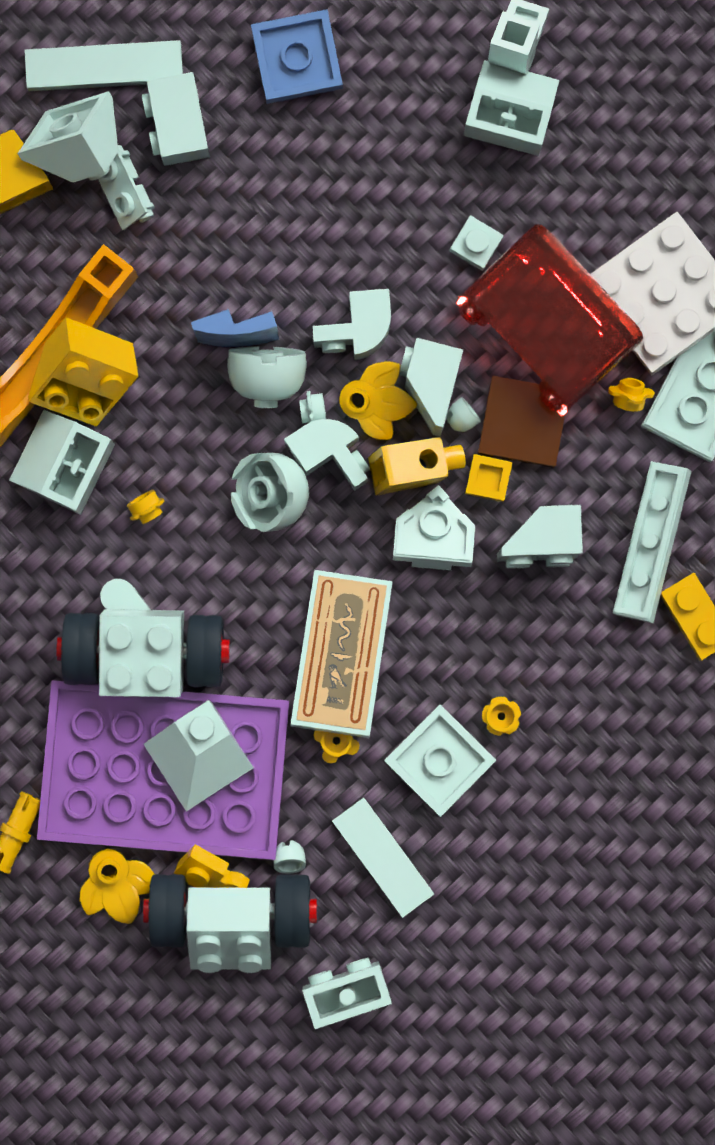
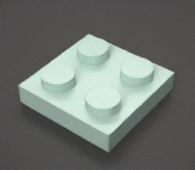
[384,704,496,817]

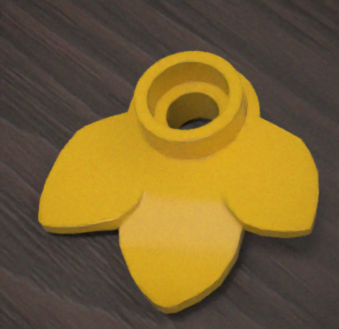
[339,361,417,440]
[80,849,155,924]

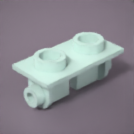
[98,145,155,230]

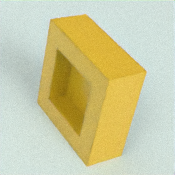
[465,454,512,502]

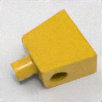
[0,130,53,214]
[368,437,466,496]

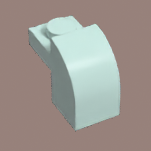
[488,0,549,74]
[313,289,391,360]
[284,419,370,491]

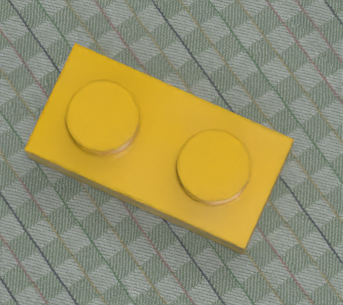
[660,573,715,661]

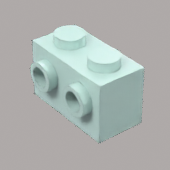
[302,957,392,1029]

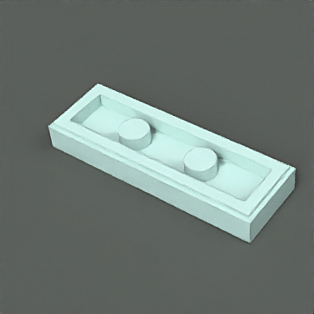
[332,797,434,918]

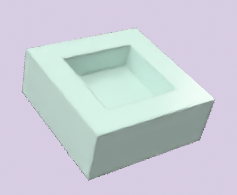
[450,215,504,271]

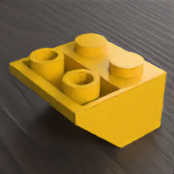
[28,317,138,427]

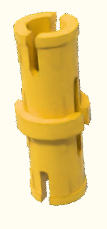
[0,791,40,874]

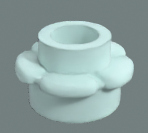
[299,391,326,423]

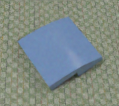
[191,309,279,347]

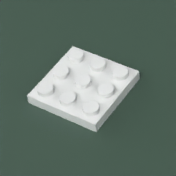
[582,212,715,376]

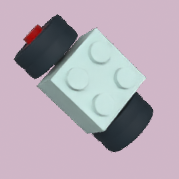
[56,609,230,697]
[143,874,317,973]

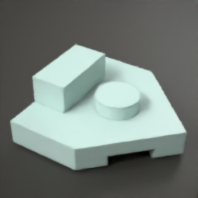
[393,485,475,570]

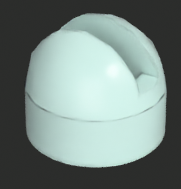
[446,397,481,432]
[274,840,306,874]

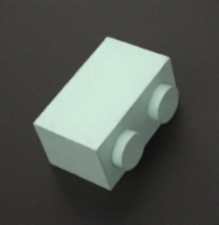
[142,72,210,166]

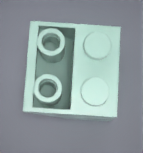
[463,60,559,156]
[9,410,115,515]
[497,505,583,568]

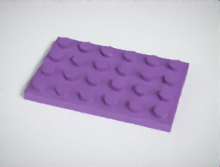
[37,680,289,860]

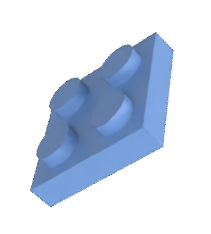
[251,9,343,104]

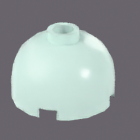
[227,347,307,408]
[231,453,309,532]

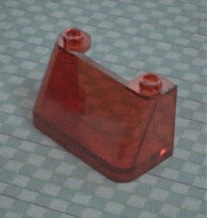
[455,224,643,417]

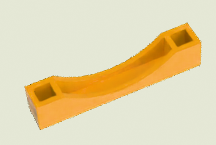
[0,244,138,447]

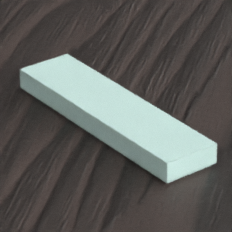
[25,40,183,91]
[613,461,691,623]

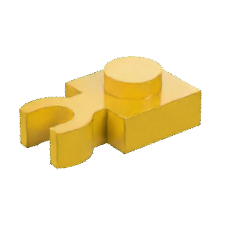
[174,844,250,888]

